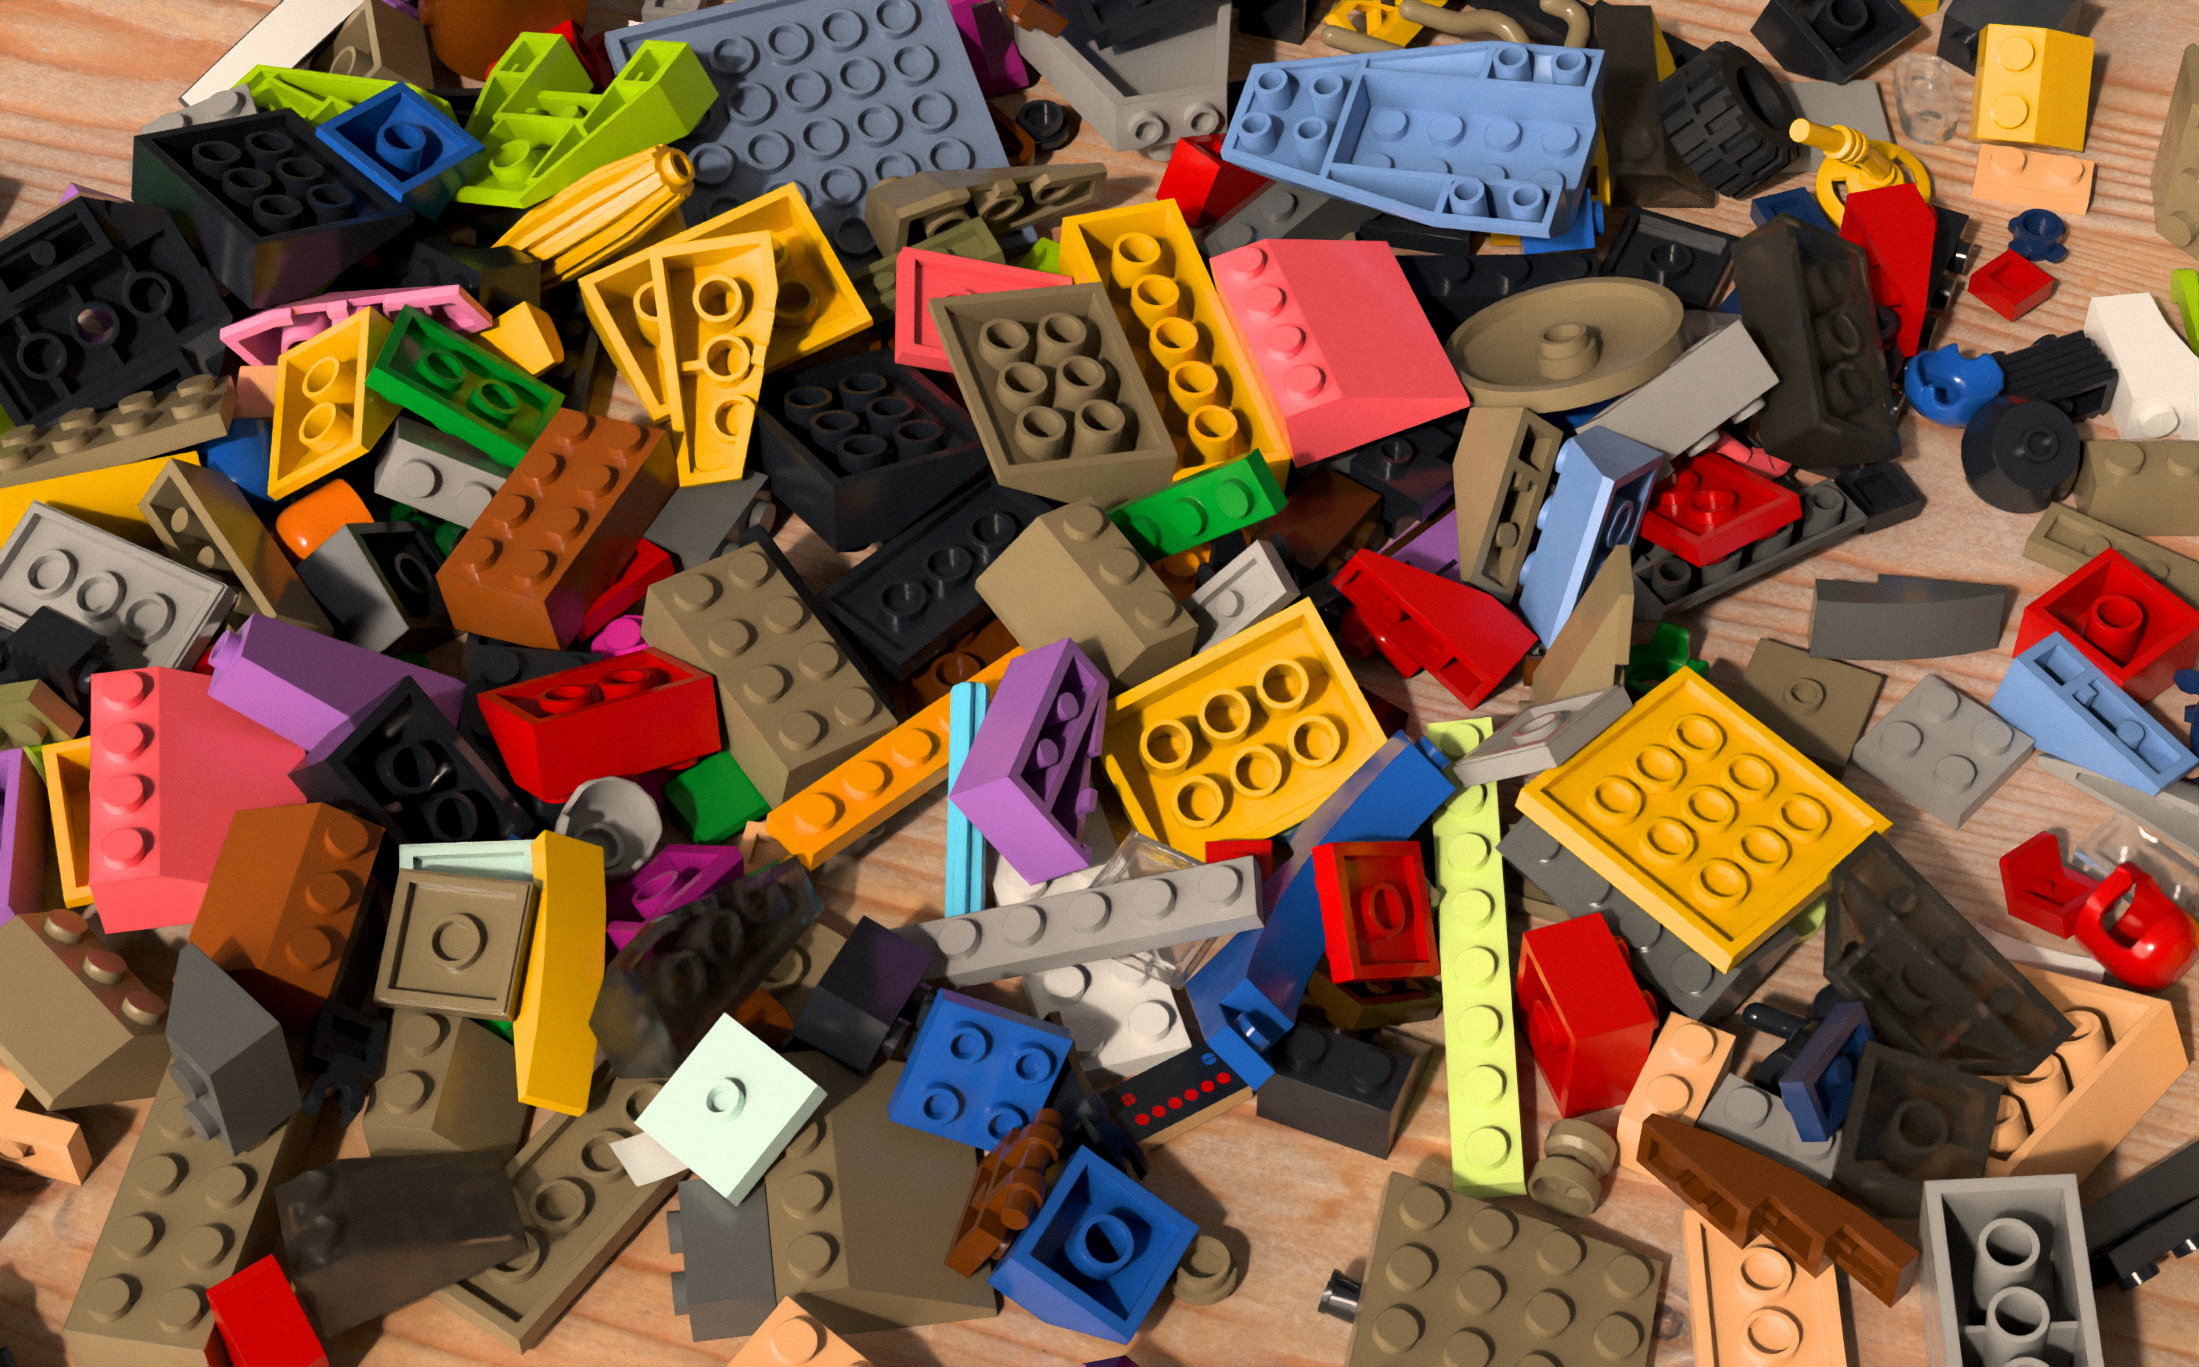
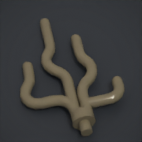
[1321,0,1629,112]

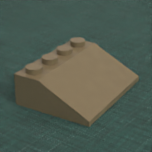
[927,282,1178,511]
[765,1049,997,1335]

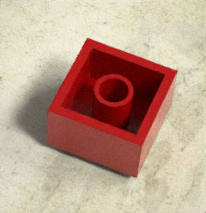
[2012,547,2199,707]
[1514,912,1659,1119]

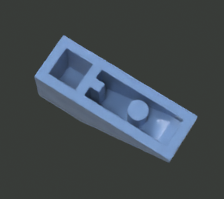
[1989,630,2199,797]

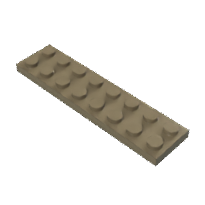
[409,891,847,1356]

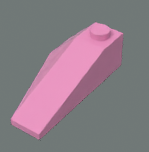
[220,284,492,366]

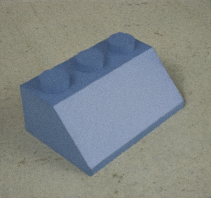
[1517,425,1664,649]

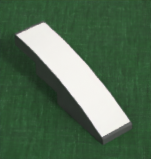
[178,0,364,108]

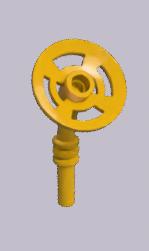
[1789,118,1931,229]

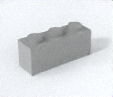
[1575,319,1780,485]

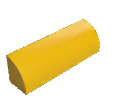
[0,451,201,550]

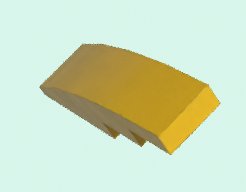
[513,830,606,1117]

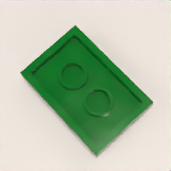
[364,304,565,469]

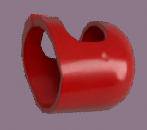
[2074,861,2199,993]

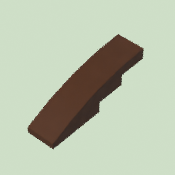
[1636,1113,1920,1308]

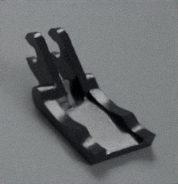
[1042,1011,1151,1180]

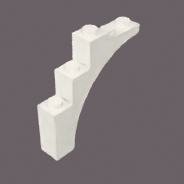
[2083,292,2199,440]

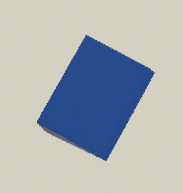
[315,81,486,222]

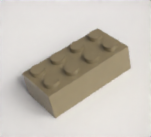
[640,541,898,810]

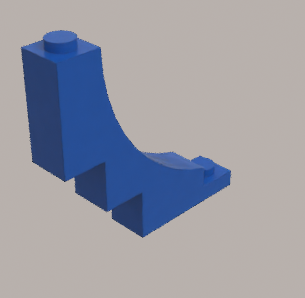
[1185,728,1456,1091]

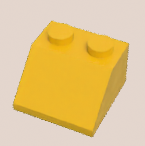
[1968,24,2095,153]

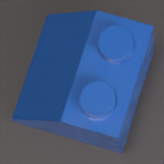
[986,1145,1200,1345]

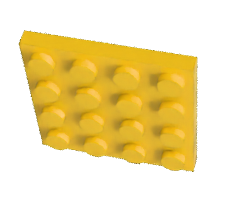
[1515,665,1893,974]

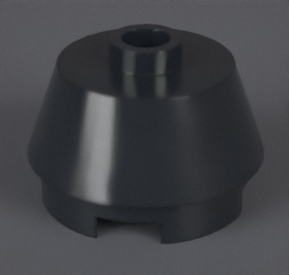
[1961,393,2080,514]

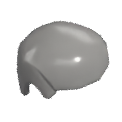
[554,775,663,886]

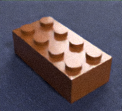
[435,408,680,651]

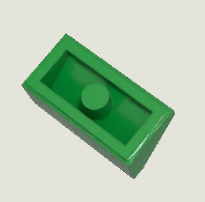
[661,748,772,846]

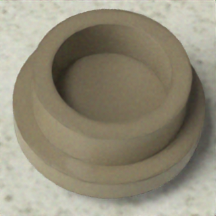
[1167,1235,1237,1306]

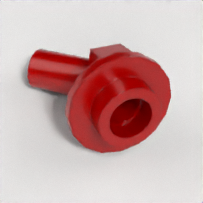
[1339,605,1421,679]

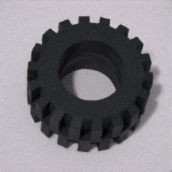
[1657,41,1803,199]

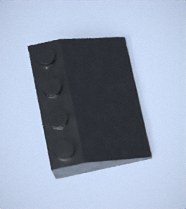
[131,107,414,309]
[746,347,990,553]

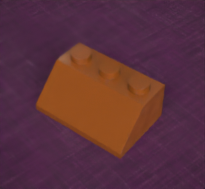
[172,802,385,1034]

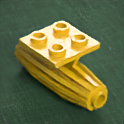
[491,143,695,292]

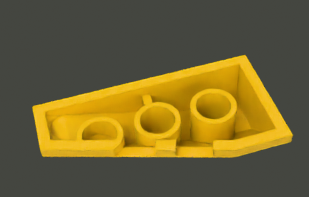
[648,230,779,489]

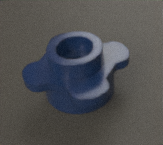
[2007,209,2066,262]

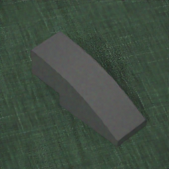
[1807,574,2006,660]

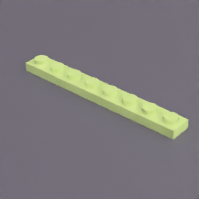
[1427,717,1527,1199]

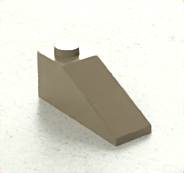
[1453,407,1564,605]

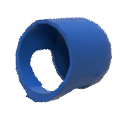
[193,417,290,524]

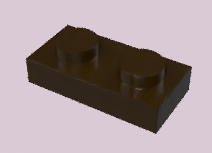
[1304,968,1443,1032]

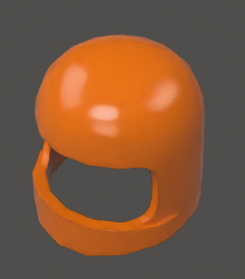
[274,478,374,584]

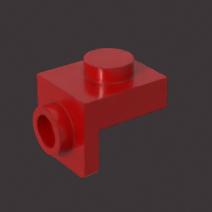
[1999,831,2114,940]

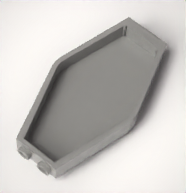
[1014,0,1233,161]

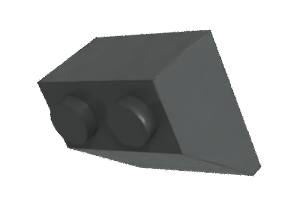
[165,941,303,1157]

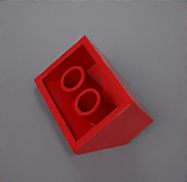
[477,647,721,804]

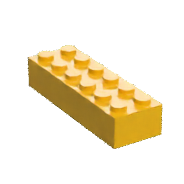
[1058,198,1291,494]

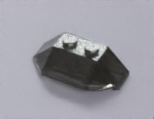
[1823,830,2077,1077]

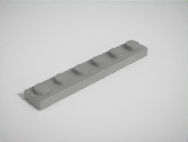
[889,855,1264,994]

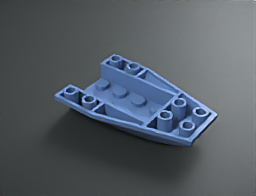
[1220,40,1606,238]

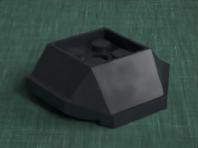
[0,192,233,430]

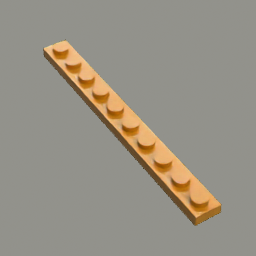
[765,528,1252,871]

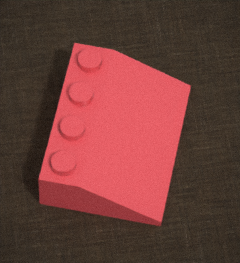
[1209,239,1470,468]
[89,666,309,934]

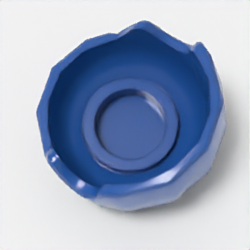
[1905,343,2005,429]

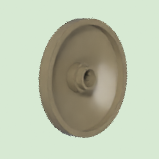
[1444,277,1688,414]

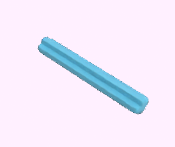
[945,681,990,918]

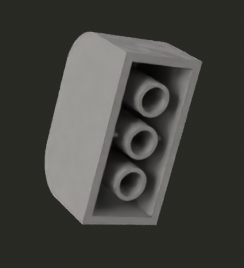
[1918,1173,2104,1367]

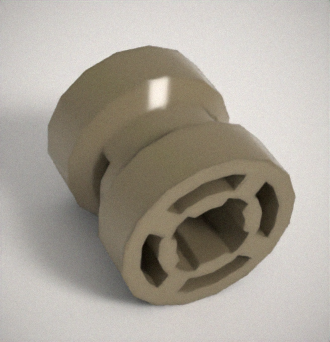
[1527,1118,1617,1219]

